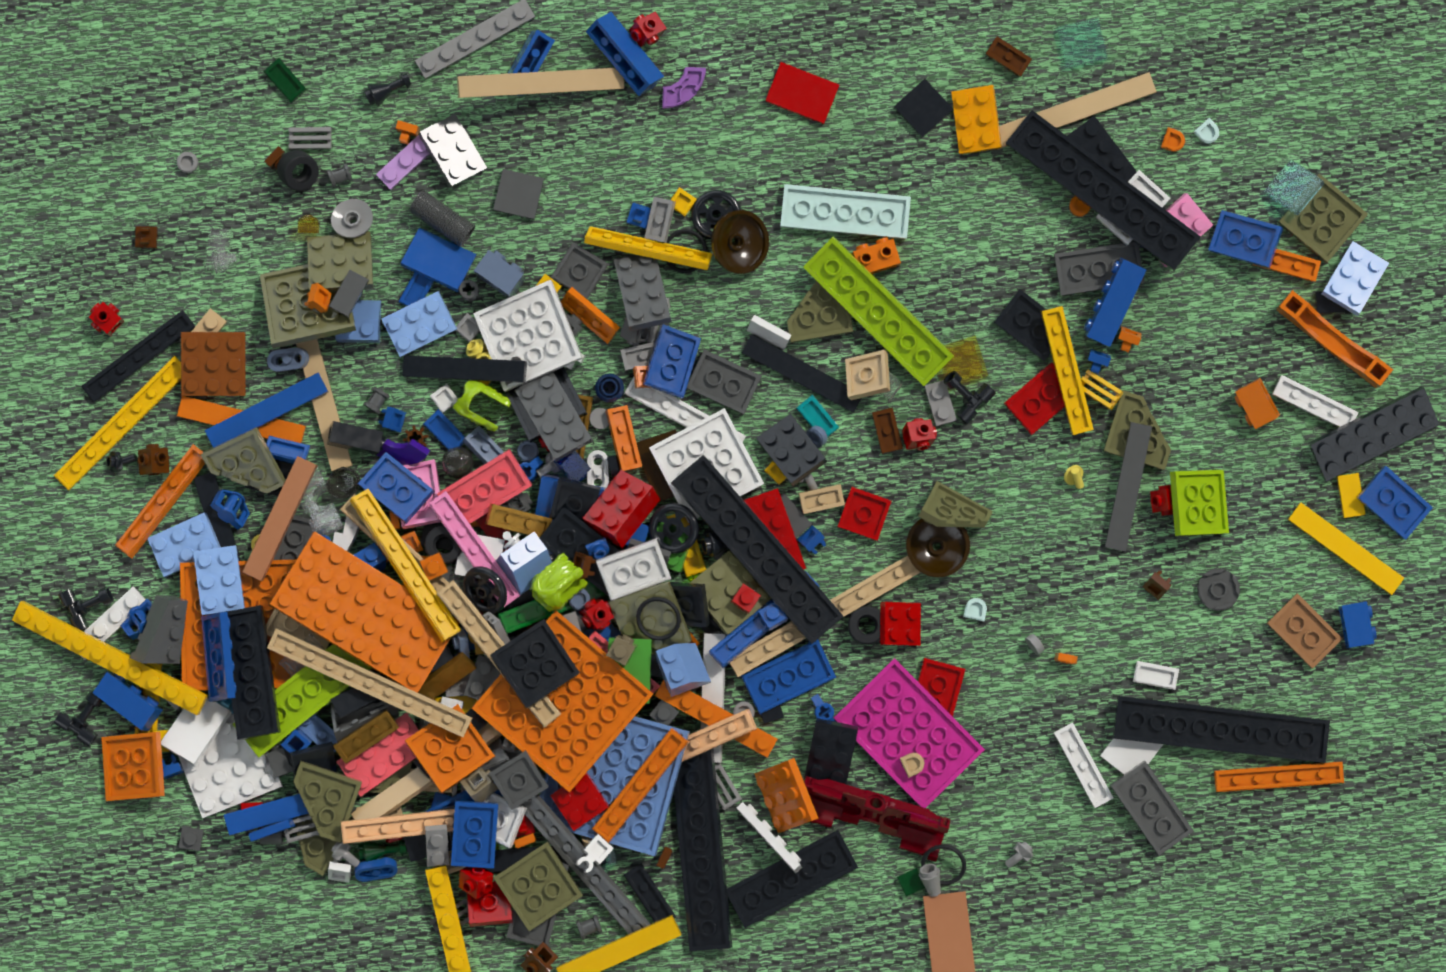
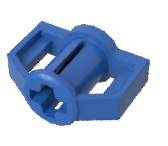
[520,456,544,482]
[210,489,250,530]
[120,599,152,640]
[810,694,835,722]

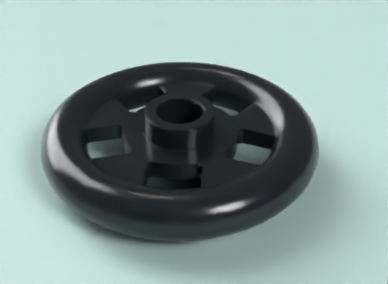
[691,190,741,239]
[649,503,699,554]
[463,566,507,614]

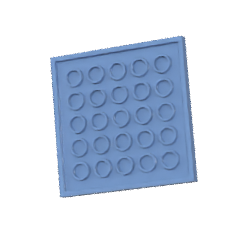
[540,716,690,856]

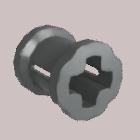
[327,163,353,188]
[459,280,479,301]
[363,386,390,414]
[576,915,603,940]

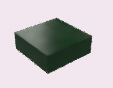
[897,868,925,896]

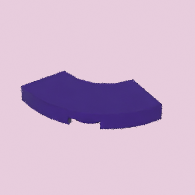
[377,439,430,465]

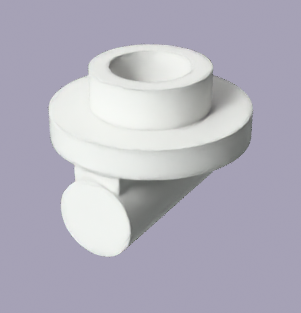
[503,531,521,550]

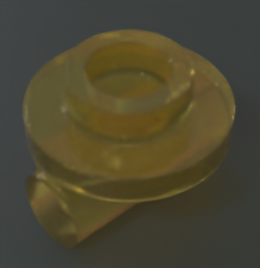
[298,215,319,233]

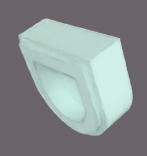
[1193,118,1219,144]
[963,598,987,622]

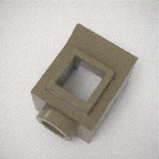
[460,767,498,802]

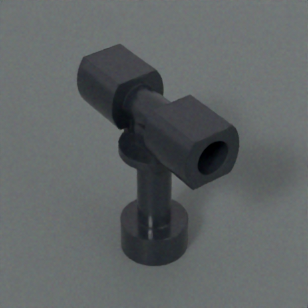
[943,371,996,424]
[58,587,114,631]
[53,690,103,746]

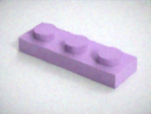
[376,135,430,190]

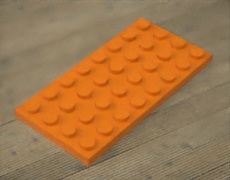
[269,531,460,693]

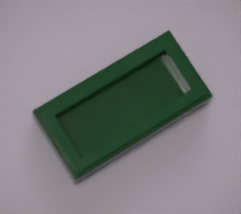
[263,58,307,103]

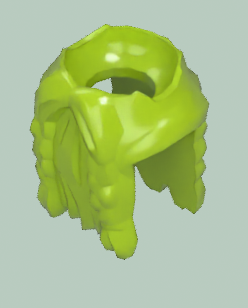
[452,381,511,431]
[530,553,588,612]

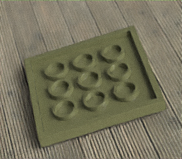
[260,264,356,349]

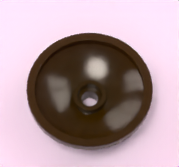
[711,210,769,274]
[906,518,970,578]

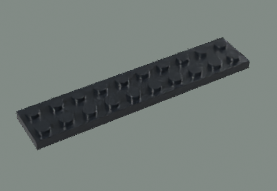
[1006,110,1201,271]
[671,454,844,645]
[1113,696,1330,763]
[674,749,733,951]

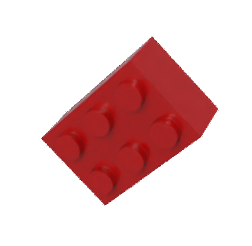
[583,470,660,548]

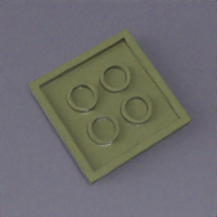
[1278,174,1368,263]
[307,231,374,293]
[690,551,771,635]
[609,581,692,654]
[493,841,583,931]

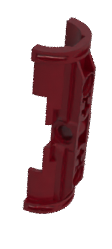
[804,776,951,862]

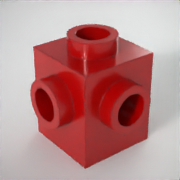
[629,11,667,47]
[89,302,125,336]
[902,418,937,450]
[1150,485,1173,516]
[578,598,614,630]
[459,867,493,899]

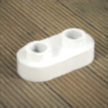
[587,450,609,490]

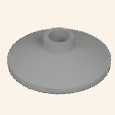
[331,199,373,238]

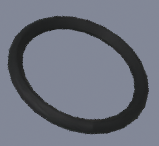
[665,229,708,273]
[636,597,681,640]
[921,844,966,885]

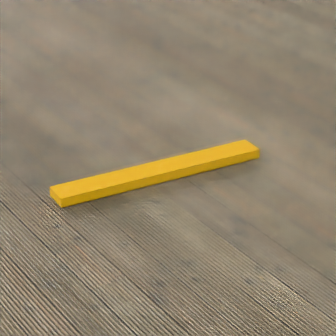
[53,356,181,491]
[349,489,462,642]

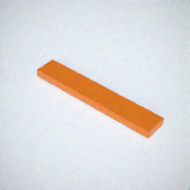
[177,396,306,443]
[115,444,205,558]
[592,728,689,843]
[1214,762,1344,792]

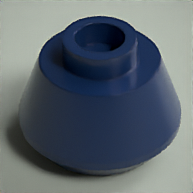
[595,373,624,402]

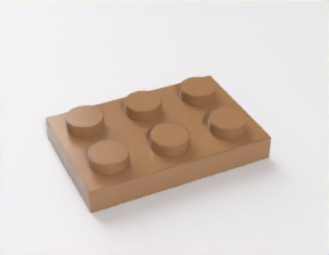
[1266,593,1343,669]

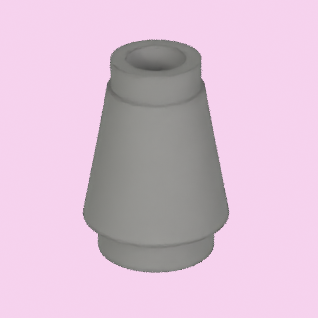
[919,864,941,897]

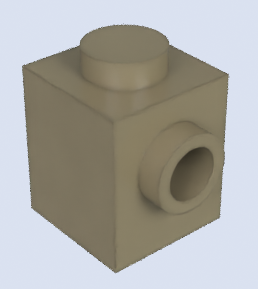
[606,634,638,666]

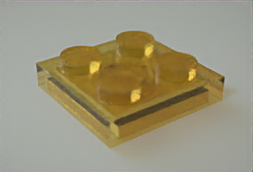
[941,335,989,389]

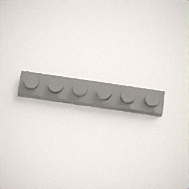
[415,0,535,79]

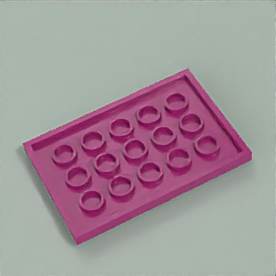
[834,658,985,808]

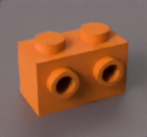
[852,237,901,274]
[1235,378,1280,429]

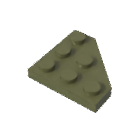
[787,281,853,343]
[1103,390,1171,470]
[201,427,286,493]
[918,481,993,528]
[293,761,362,843]
[294,792,355,876]

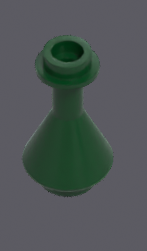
[358,839,407,862]

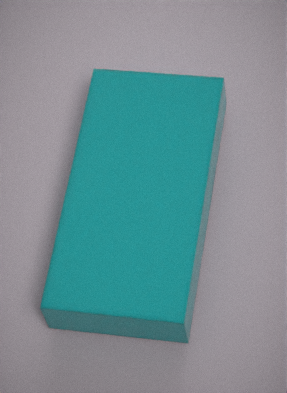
[796,395,839,437]

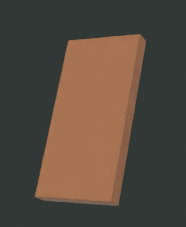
[923,891,975,972]

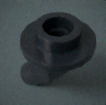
[106,451,138,472]

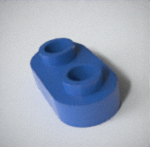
[354,857,398,882]

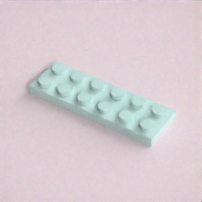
[780,184,911,240]

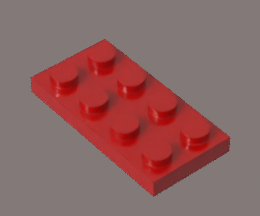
[743,488,806,570]

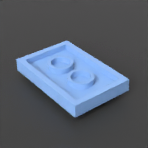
[1321,241,1389,316]
[382,291,457,357]
[148,512,221,577]
[193,545,245,615]

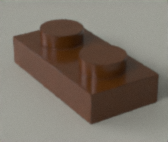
[985,36,1032,78]
[872,407,903,454]

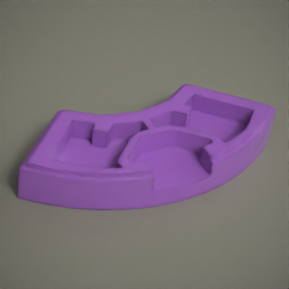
[662,67,706,109]

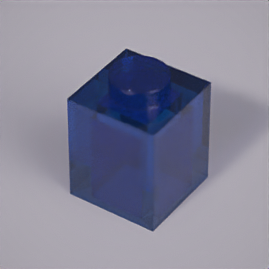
[553,451,591,481]

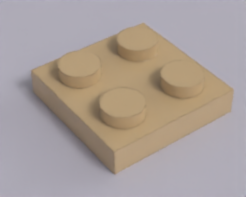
[845,350,890,400]

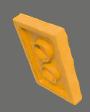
[951,85,1002,155]

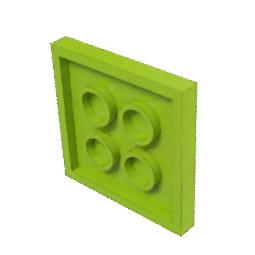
[1170,470,1229,536]

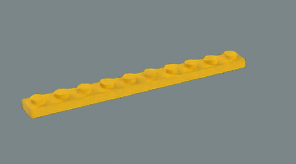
[12,601,208,715]

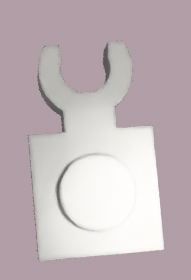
[575,834,614,874]

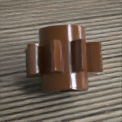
[403,425,430,447]

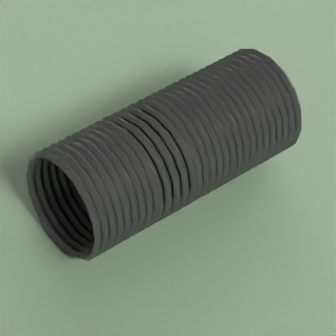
[409,190,475,247]

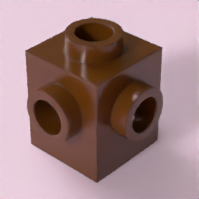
[138,444,170,475]
[520,942,558,972]

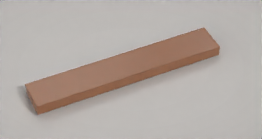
[242,456,318,582]

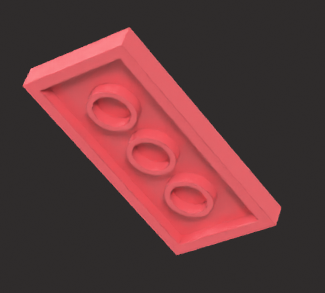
[437,449,532,524]
[336,712,419,797]

